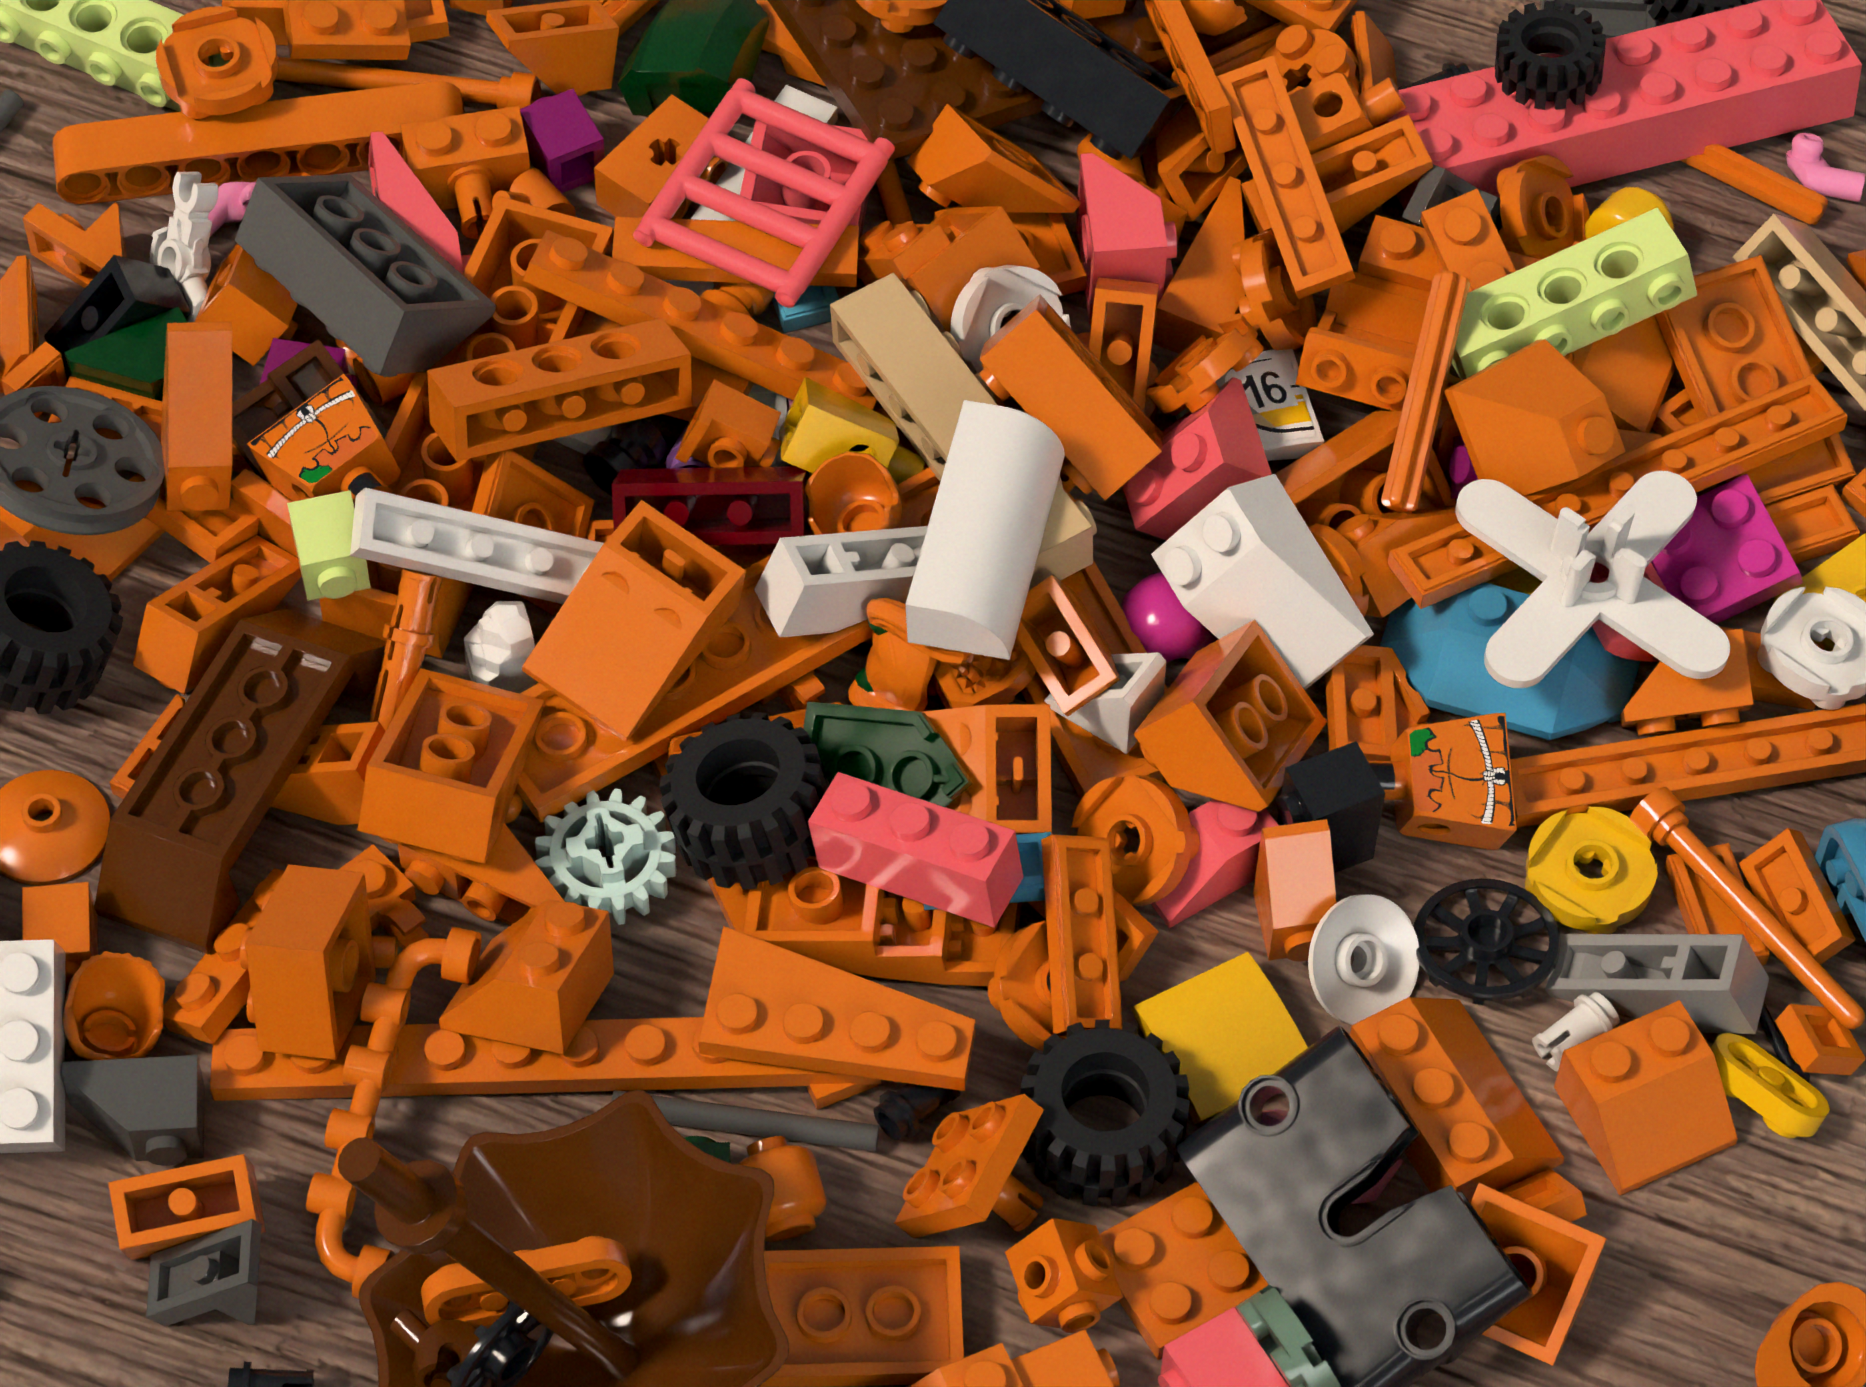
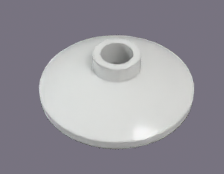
[1308,894,1419,1025]

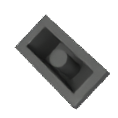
[61,1055,205,1166]

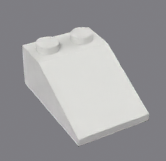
[1151,474,1374,690]

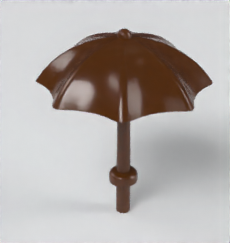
[338,1089,789,1387]

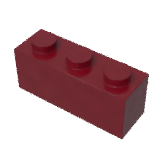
[612,466,811,545]

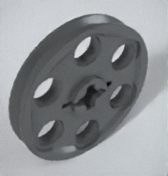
[0,386,165,535]

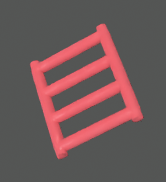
[633,78,895,308]

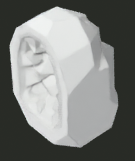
[464,601,537,694]

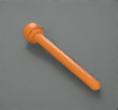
[275,57,541,109]
[1629,787,1865,1029]

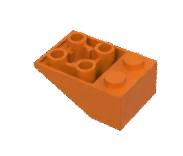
[522,500,746,742]
[923,704,1052,835]

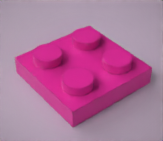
[1651,474,1803,624]

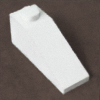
[754,526,928,638]

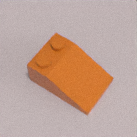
[357,668,545,864]

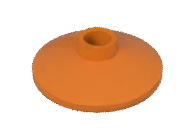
[0,770,111,886]

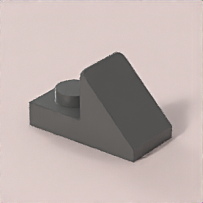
[146,1219,262,1326]

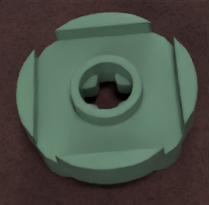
[1236,1284,1341,1387]

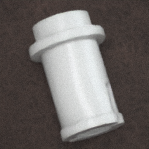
[1532,992,1620,1072]

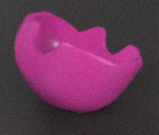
[1121,572,1218,665]

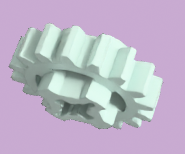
[535,788,677,925]

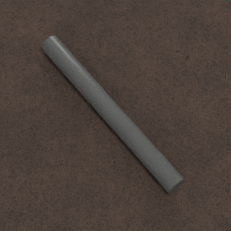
[612,1090,880,1152]

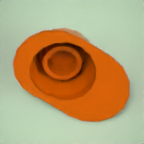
[1754,1282,1866,1387]

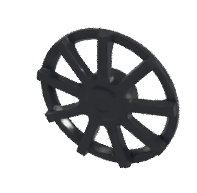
[1413,878,1560,1005]
[446,1301,554,1387]

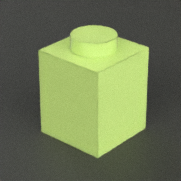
[287,490,371,601]

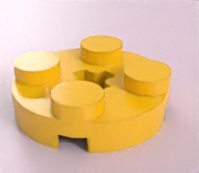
[1525,806,1658,934]

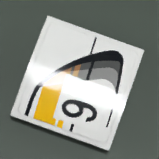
[1175,349,1324,461]

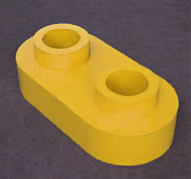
[1711,1033,1830,1138]

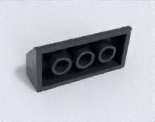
[933,0,1187,161]

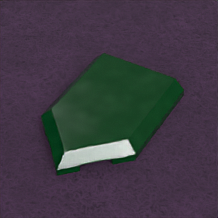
[803,702,973,807]

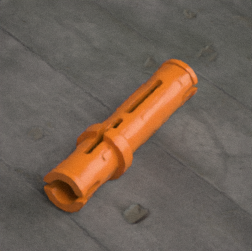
[369,568,443,731]

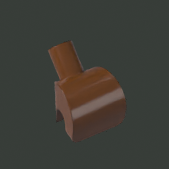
[390,1309,479,1387]

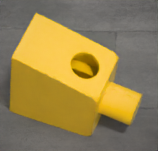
[779,377,925,485]

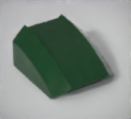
[618,0,769,115]

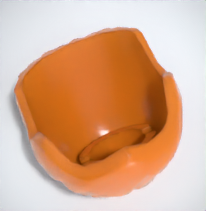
[62,951,165,1061]

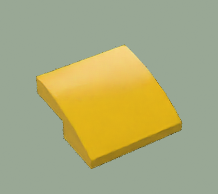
[1131,952,1308,1124]

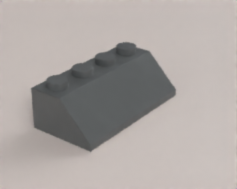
[235,174,497,377]

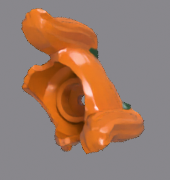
[848,598,971,712]

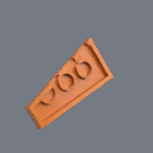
[698,926,976,1091]

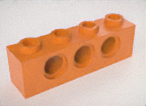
[427,318,692,462]

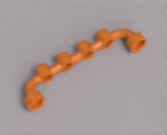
[306,927,482,1299]

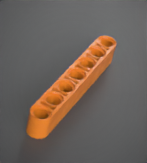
[52,81,465,204]

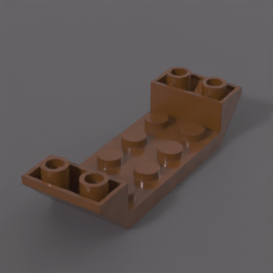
[94,608,386,954]

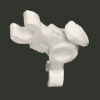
[150,172,218,323]

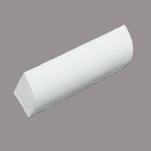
[905,400,1065,660]

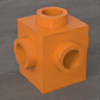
[1005,1218,1123,1333]

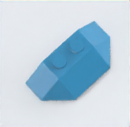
[1380,582,1640,740]

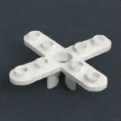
[1455,471,1730,688]

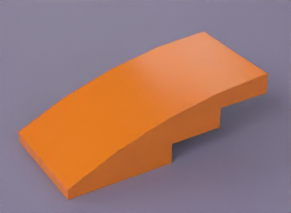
[743,856,1022,986]

